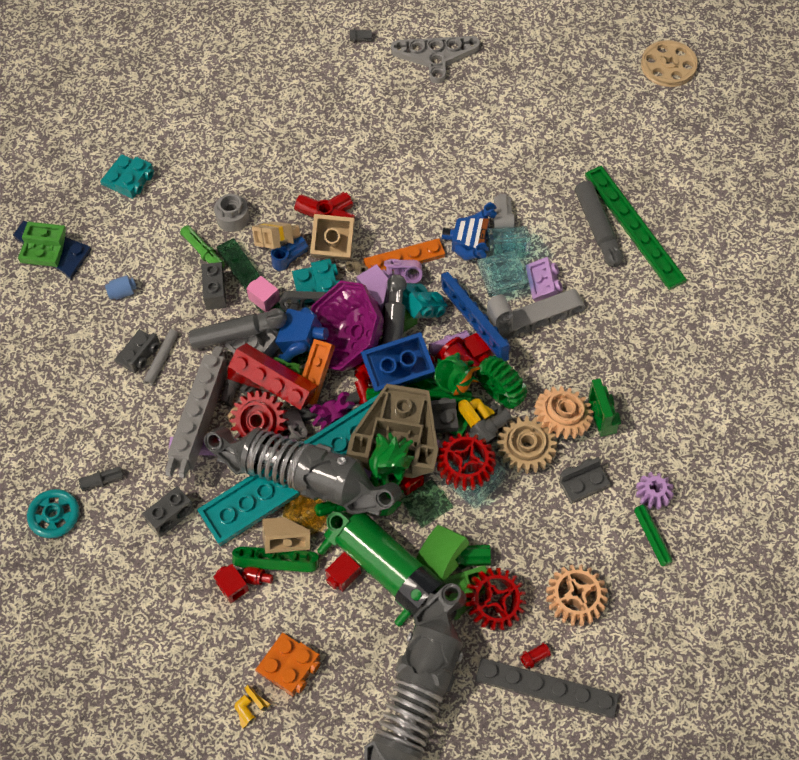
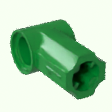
[455,545,491,569]

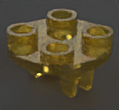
[283,495,326,535]

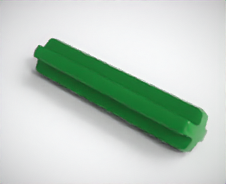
[634,505,673,567]

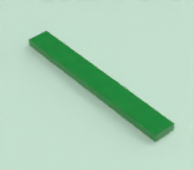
[585,165,687,290]

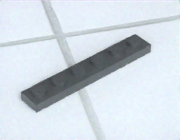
[475,658,619,719]

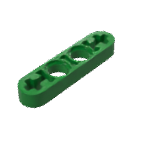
[232,547,319,572]

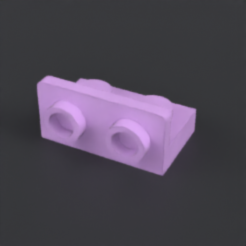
[525,257,563,302]

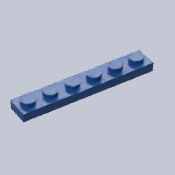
[441,272,510,362]

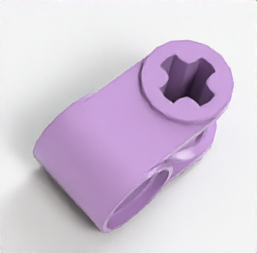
[384,259,423,283]

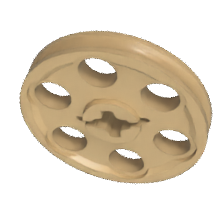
[641,40,698,87]

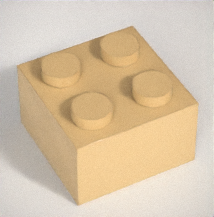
[310,214,355,261]

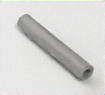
[143,329,179,386]

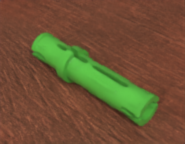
[180,225,225,268]

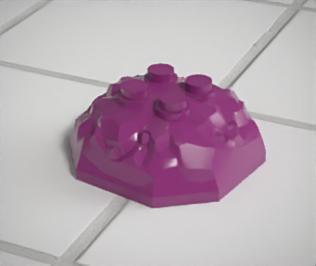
[311,281,384,371]

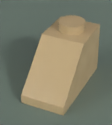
[262,517,310,554]

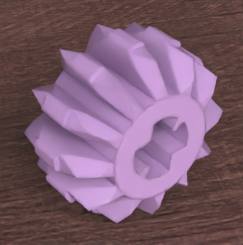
[636,472,674,510]

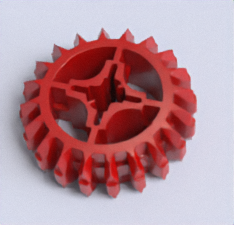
[436,432,496,491]
[465,568,526,630]

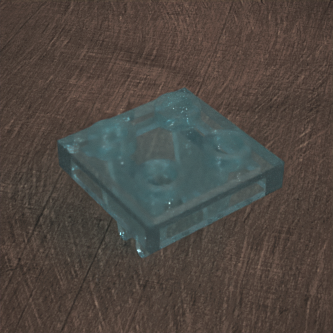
[477,250,529,297]

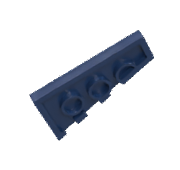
[13,220,91,280]

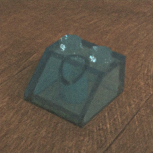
[487,226,531,259]

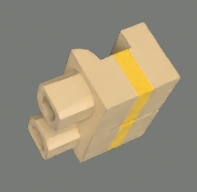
[252,221,300,249]

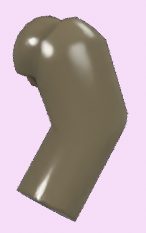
[345,259,368,275]

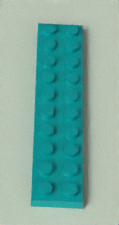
[197,393,380,547]

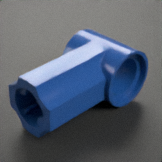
[271,236,309,271]

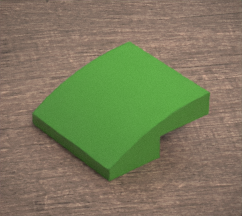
[18,222,66,267]
[416,525,470,581]

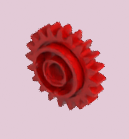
[229,390,289,445]

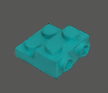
[100,154,154,199]
[292,259,340,305]
[402,283,448,318]

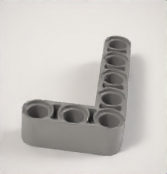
[487,289,586,340]

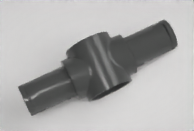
[459,408,513,451]

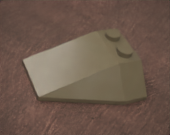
[346,384,438,478]

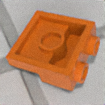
[255,632,321,697]

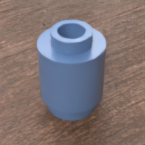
[105,275,137,300]

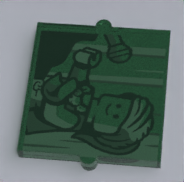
[401,479,453,528]

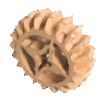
[546,564,608,626]

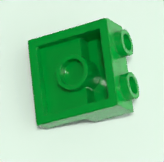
[588,378,621,437]

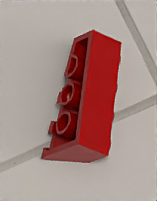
[228,343,318,410]

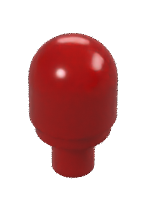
[242,567,273,586]

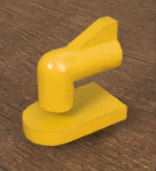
[458,398,495,428]
[234,685,271,729]

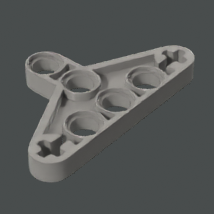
[391,36,480,84]

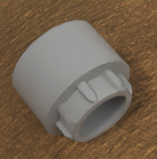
[214,193,250,232]

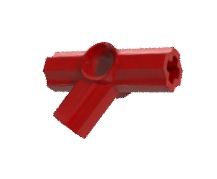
[294,192,355,218]

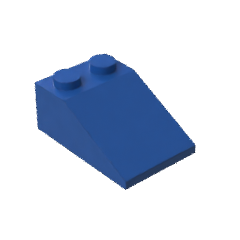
[361,332,435,392]

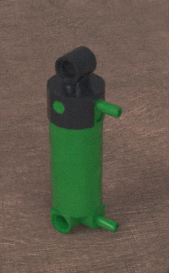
[317,512,457,627]

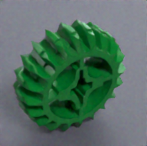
[476,356,527,409]

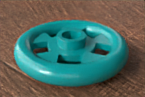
[27,489,79,538]

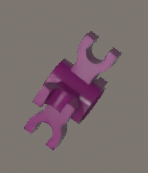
[310,392,355,433]

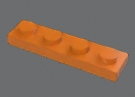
[363,238,445,271]

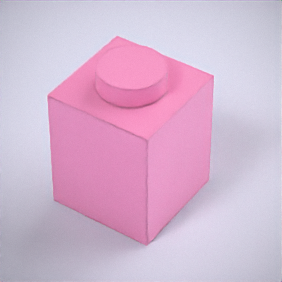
[246,276,280,312]

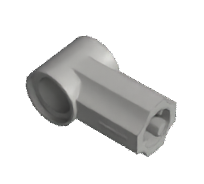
[493,194,514,232]

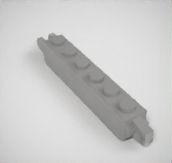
[165,346,227,479]

